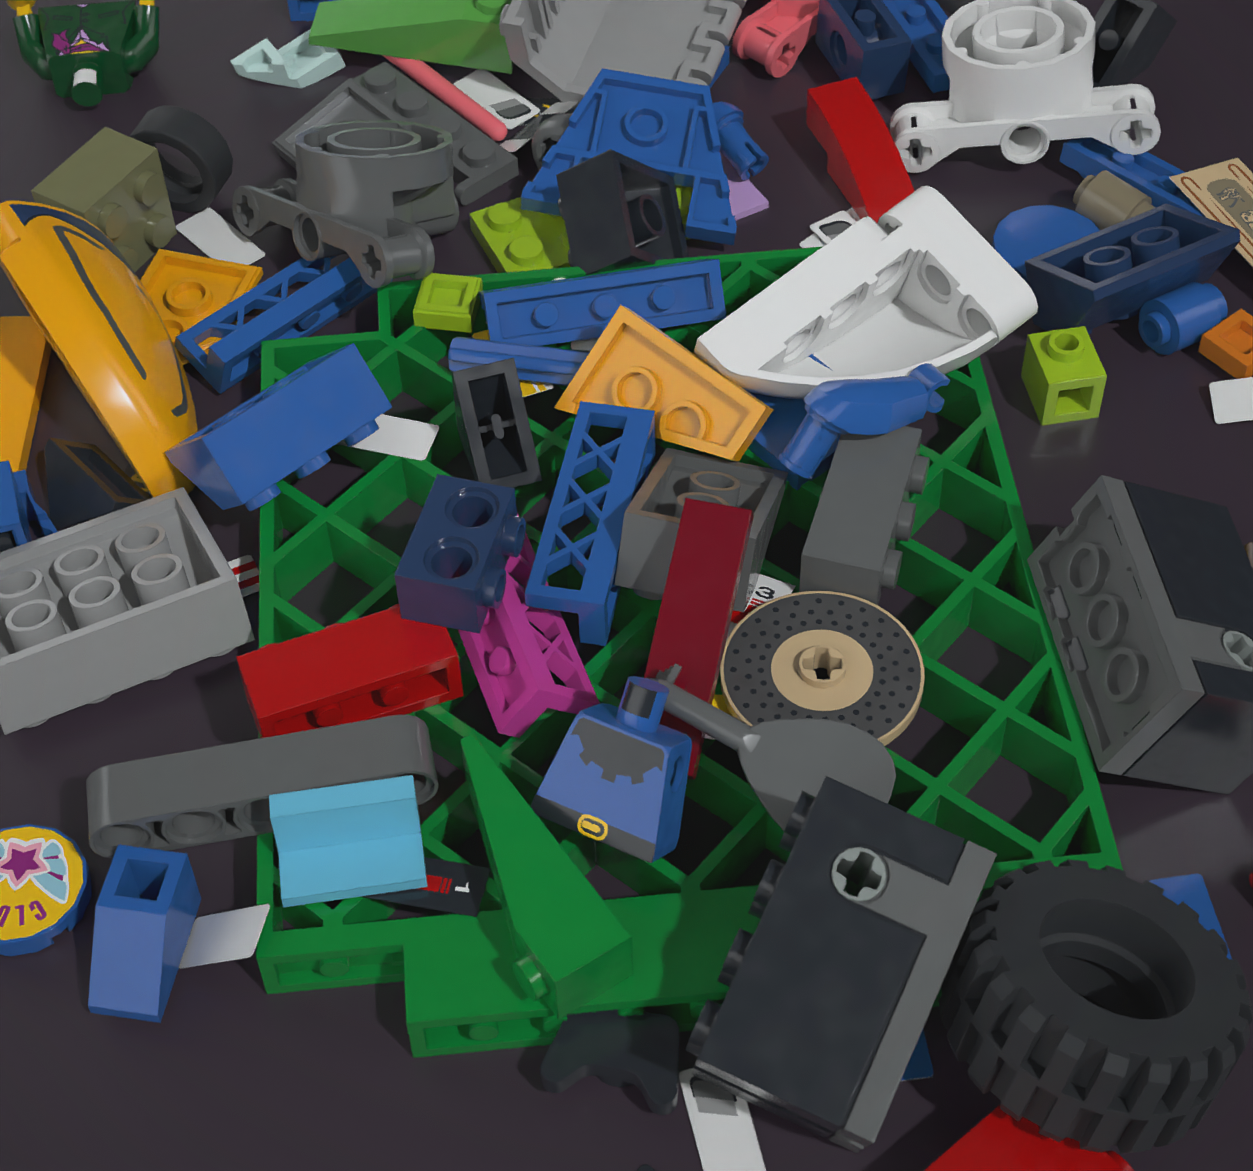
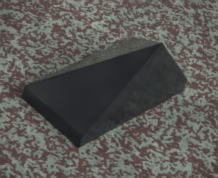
[44,437,151,530]

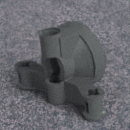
[232,120,459,288]

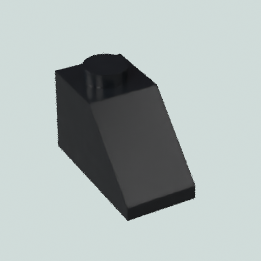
[1092,0,1177,88]

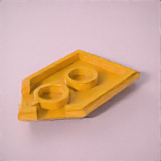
[140,249,263,365]

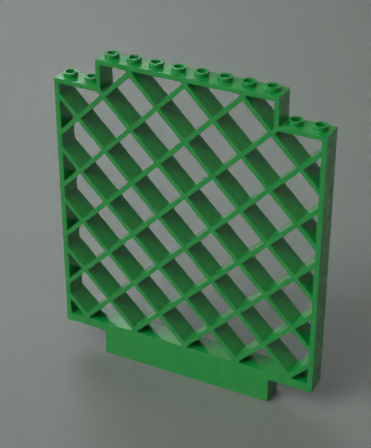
[256,246,1123,1058]

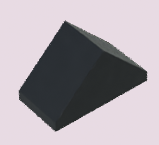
[451,358,542,488]

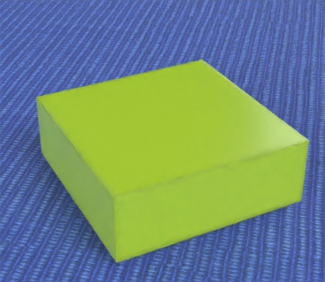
[413,273,483,333]

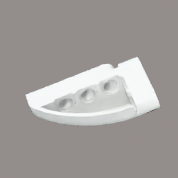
[694,186,1038,399]

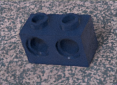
[394,474,526,633]

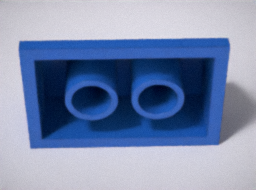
[164,343,392,512]

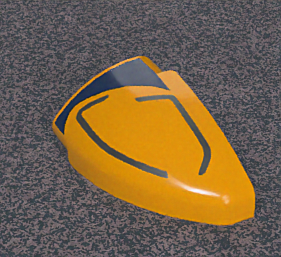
[0,200,198,498]

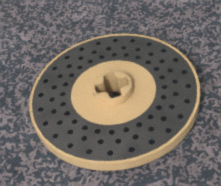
[720,591,924,746]

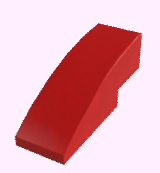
[806,77,914,223]

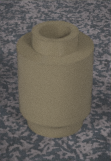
[1073,170,1156,230]

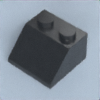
[556,149,689,276]

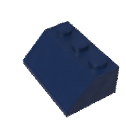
[1025,203,1241,335]

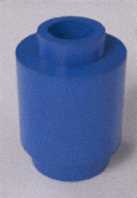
[1138,282,1228,355]

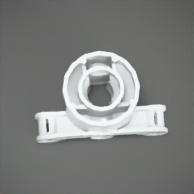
[890,0,1161,173]

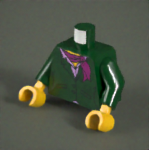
[6,0,160,107]

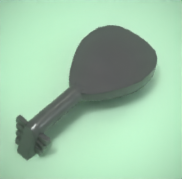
[647,663,896,831]

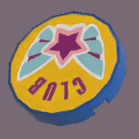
[0,824,92,957]

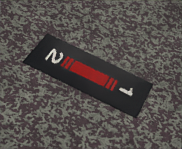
[361,857,491,917]

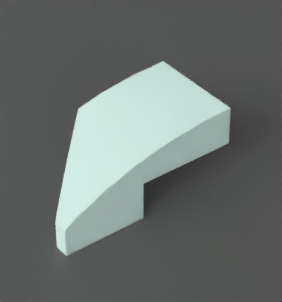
[230,29,346,88]

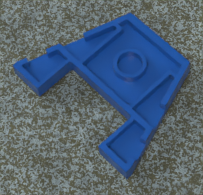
[521,68,737,245]

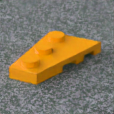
[554,305,773,462]

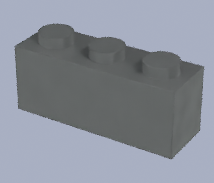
[799,426,930,605]

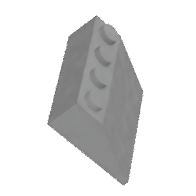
[0,487,255,735]

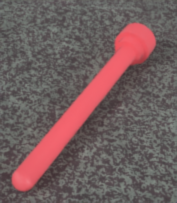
[382,55,507,142]

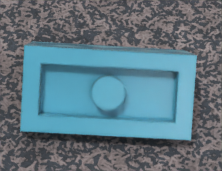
[269,775,428,908]

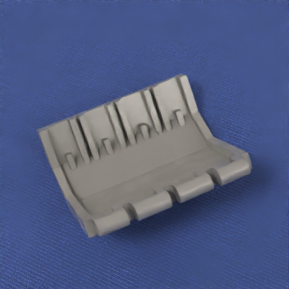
[499,0,747,107]

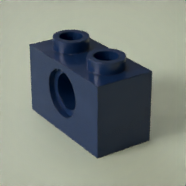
[815,0,912,100]

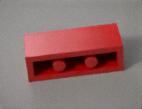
[236,604,464,738]

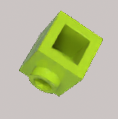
[1021,326,1107,426]

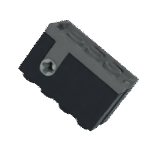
[1027,475,1253,795]
[686,776,997,1153]

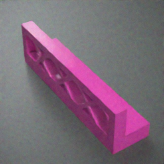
[458,513,600,738]

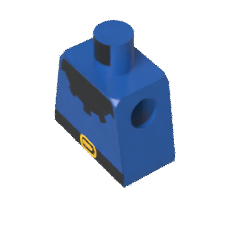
[531,676,692,863]

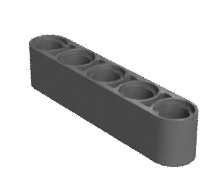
[86,715,438,858]

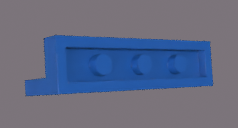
[175,256,393,394]
[479,259,726,346]
[525,401,655,646]

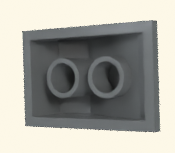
[615,448,788,612]

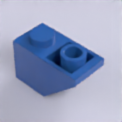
[88,844,202,1023]

